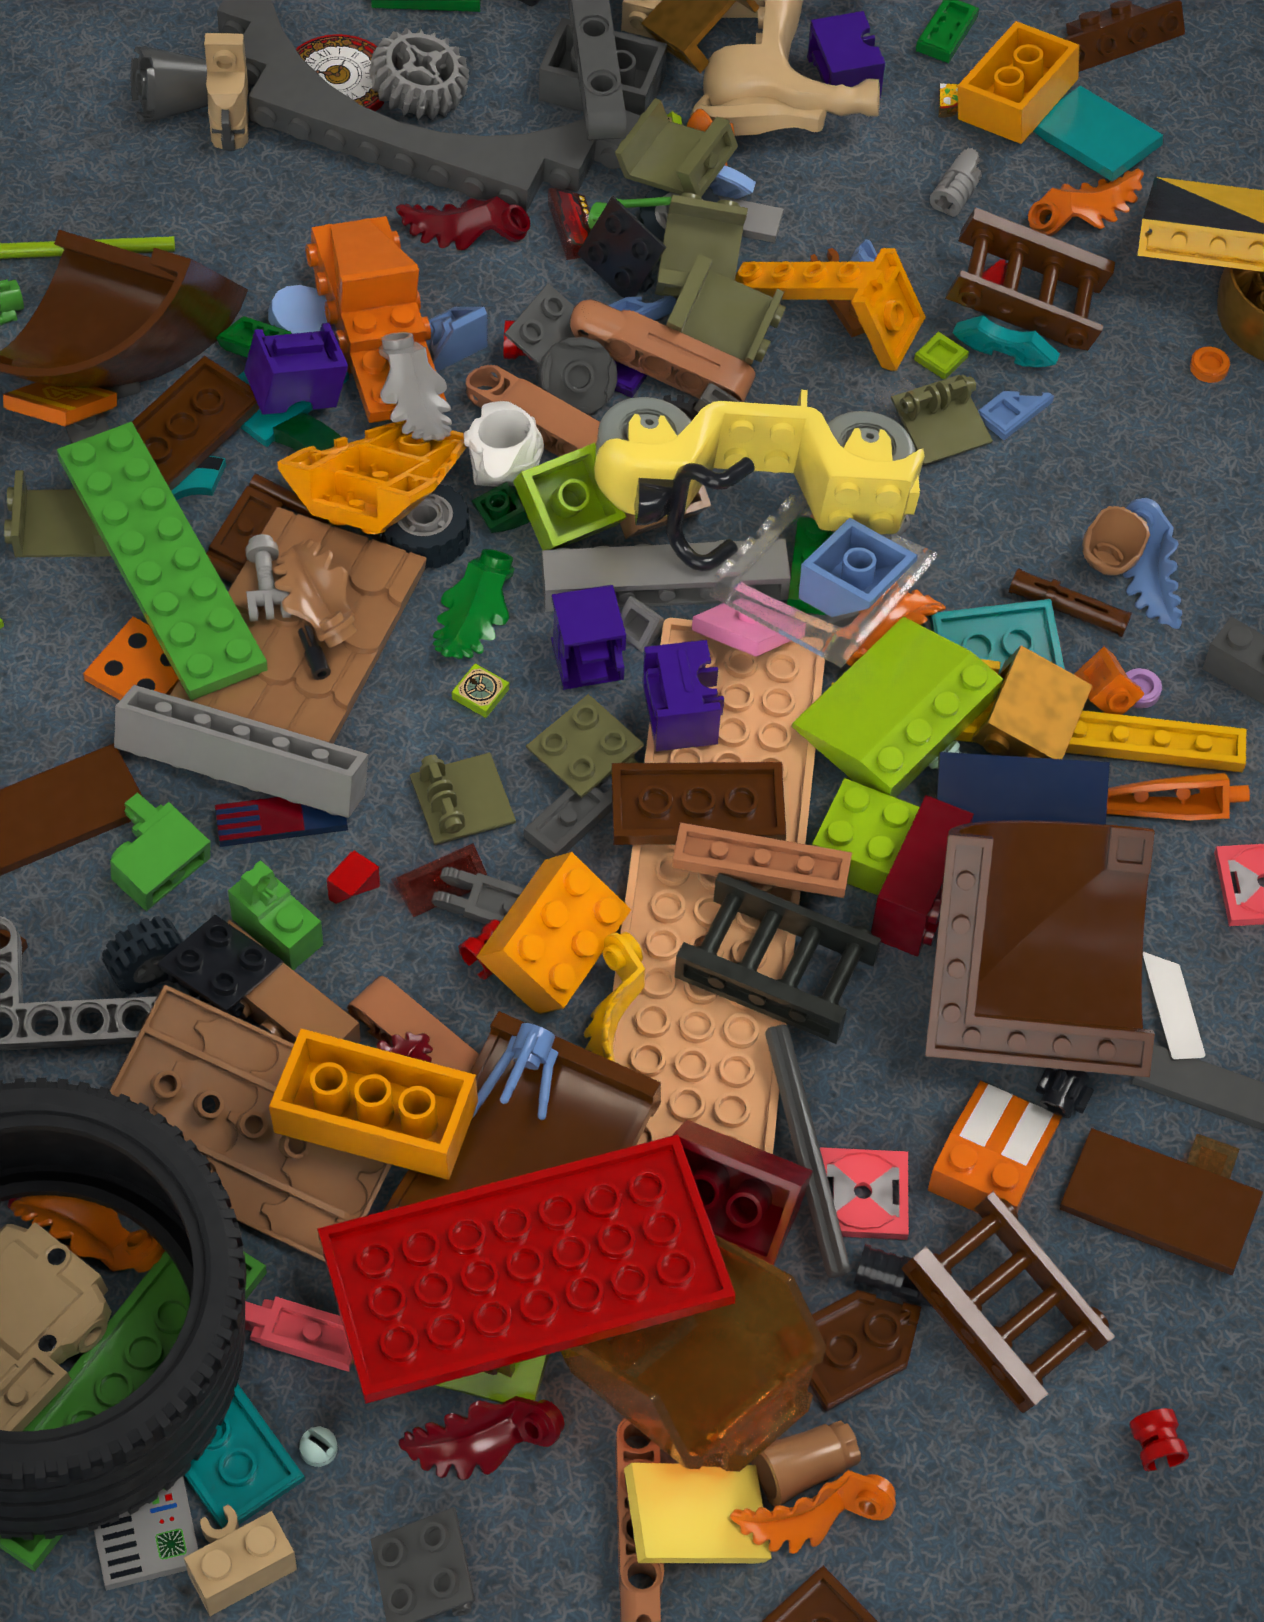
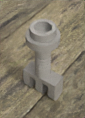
[245,534,291,622]

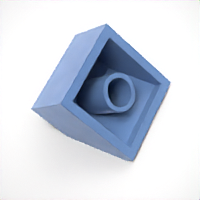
[799,518,918,617]

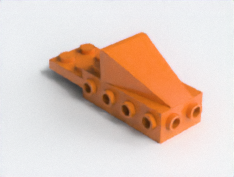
[305,216,446,423]

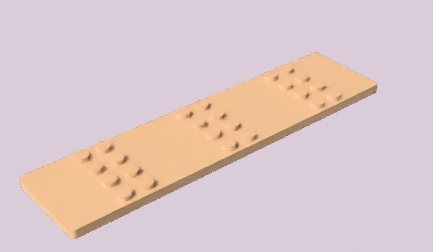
[613,618,827,1154]

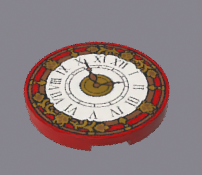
[296,34,384,111]

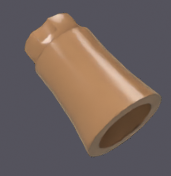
[750,1420,861,1507]

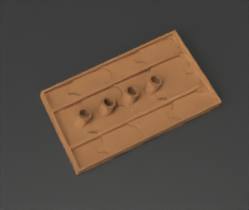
[170,507,427,744]
[110,985,392,1263]

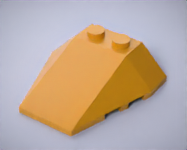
[277,420,467,534]

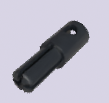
[298,626,331,680]

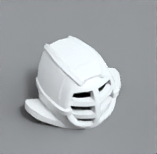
[464,401,544,487]

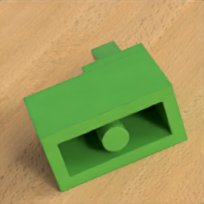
[110,792,211,912]
[228,860,323,970]

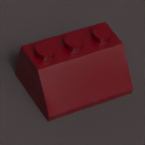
[673,1120,813,1268]

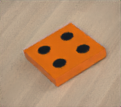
[83,616,179,700]

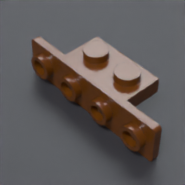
[1063,0,1185,72]

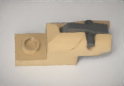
[204,33,249,151]

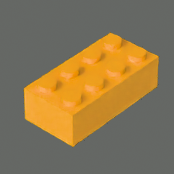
[269,1028,478,1180]

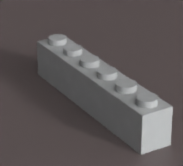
[542,538,791,612]
[114,685,368,818]

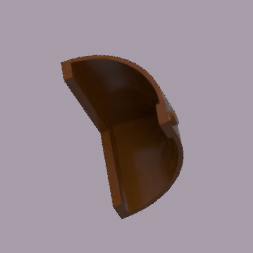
[0,230,248,388]
[925,820,1155,1077]

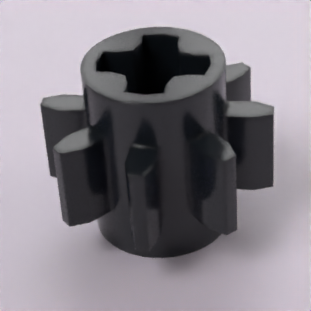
[1036,1068,1094,1118]

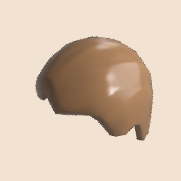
[1082,506,1150,576]

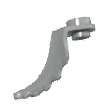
[379,332,452,441]

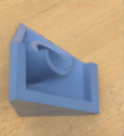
[426,307,487,372]

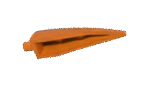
[1107,773,1250,821]

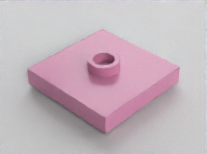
[692,595,808,657]

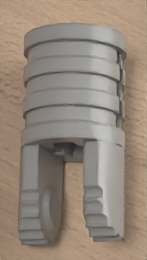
[930,148,982,217]

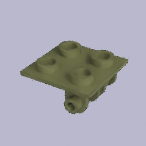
[891,374,993,465]
[526,694,644,798]
[410,752,516,845]

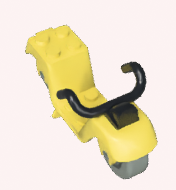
[594,390,925,571]

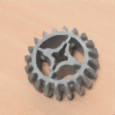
[369,28,469,120]

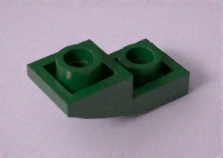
[273,412,341,451]
[472,482,530,533]

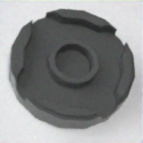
[538,337,617,415]

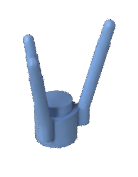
[472,1023,558,1120]

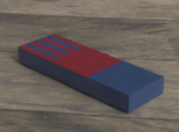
[215,797,348,847]

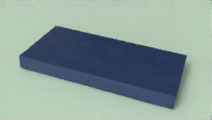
[936,752,1110,824]

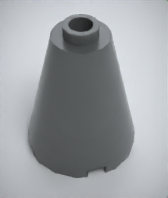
[130,46,208,122]

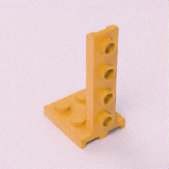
[735,248,926,371]

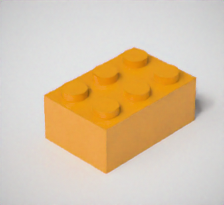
[958,21,1079,144]
[476,852,631,1014]

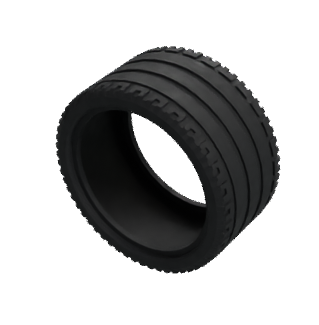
[0,1077,246,1540]

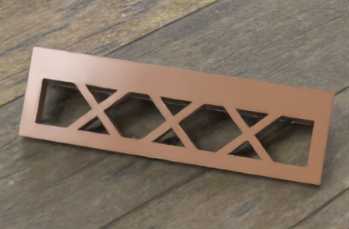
[672,823,852,898]

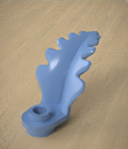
[1123,498,1182,629]

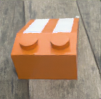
[928,1080,1062,1213]

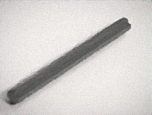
[765,1025,851,1278]

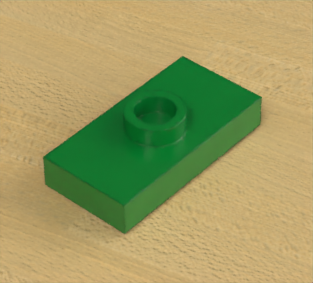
[916,0,979,63]
[216,316,292,358]

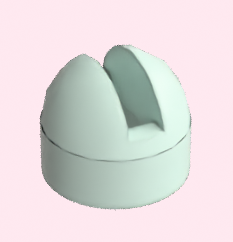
[299,1426,338,1467]

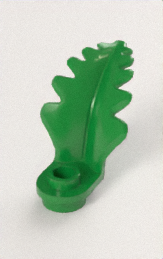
[433,549,515,659]

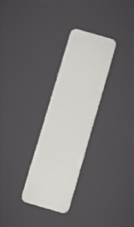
[1143,952,1205,1059]

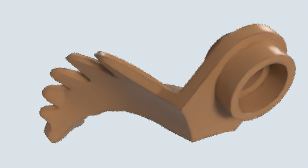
[273,539,357,648]

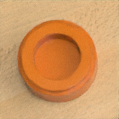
[1190,347,1230,383]

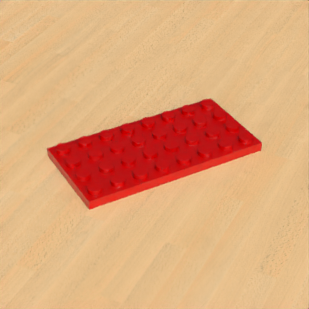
[317,1134,736,1404]

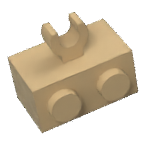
[184,1505,297,1616]

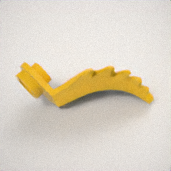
[584,932,645,1062]

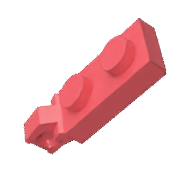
[245,1296,353,1372]

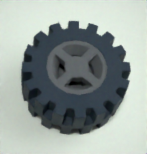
[102,916,183,994]

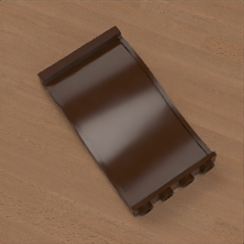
[383,1011,661,1378]

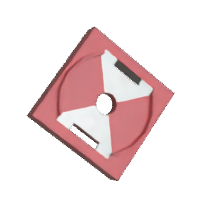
[1214,844,1264,926]
[820,1147,909,1240]

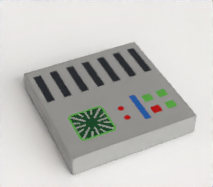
[94,1476,199,1591]

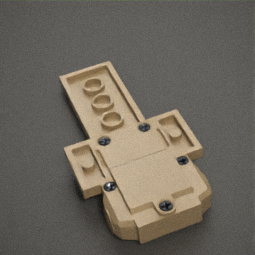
[0,1222,112,1431]

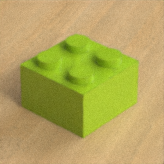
[513,443,627,550]
[812,778,920,895]

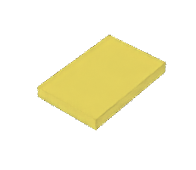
[624,1463,772,1564]

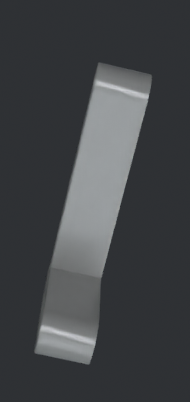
[0,916,157,1050]

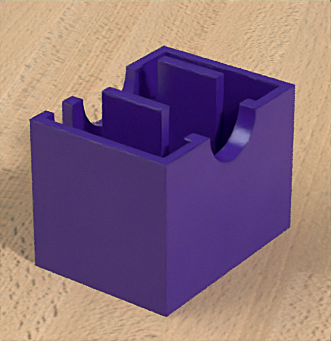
[807,11,885,99]
[244,323,348,415]
[551,585,626,690]
[642,640,724,752]

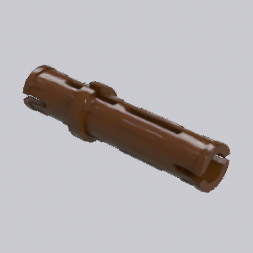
[1009,568,1132,637]

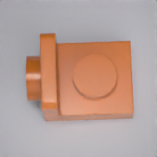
[1074,646,1144,715]

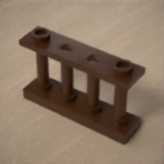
[945,207,1115,351]
[901,1191,1115,1413]

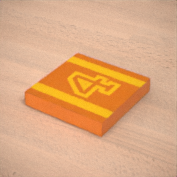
[3,382,117,427]

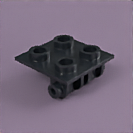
[577,196,666,298]
[157,915,283,1018]

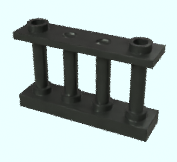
[674,873,881,1044]

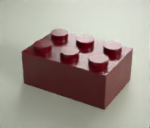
[871,795,974,957]

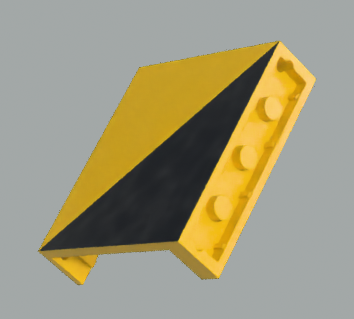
[1137,177,1264,272]

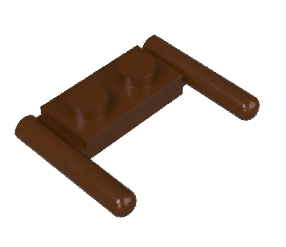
[206,473,329,584]

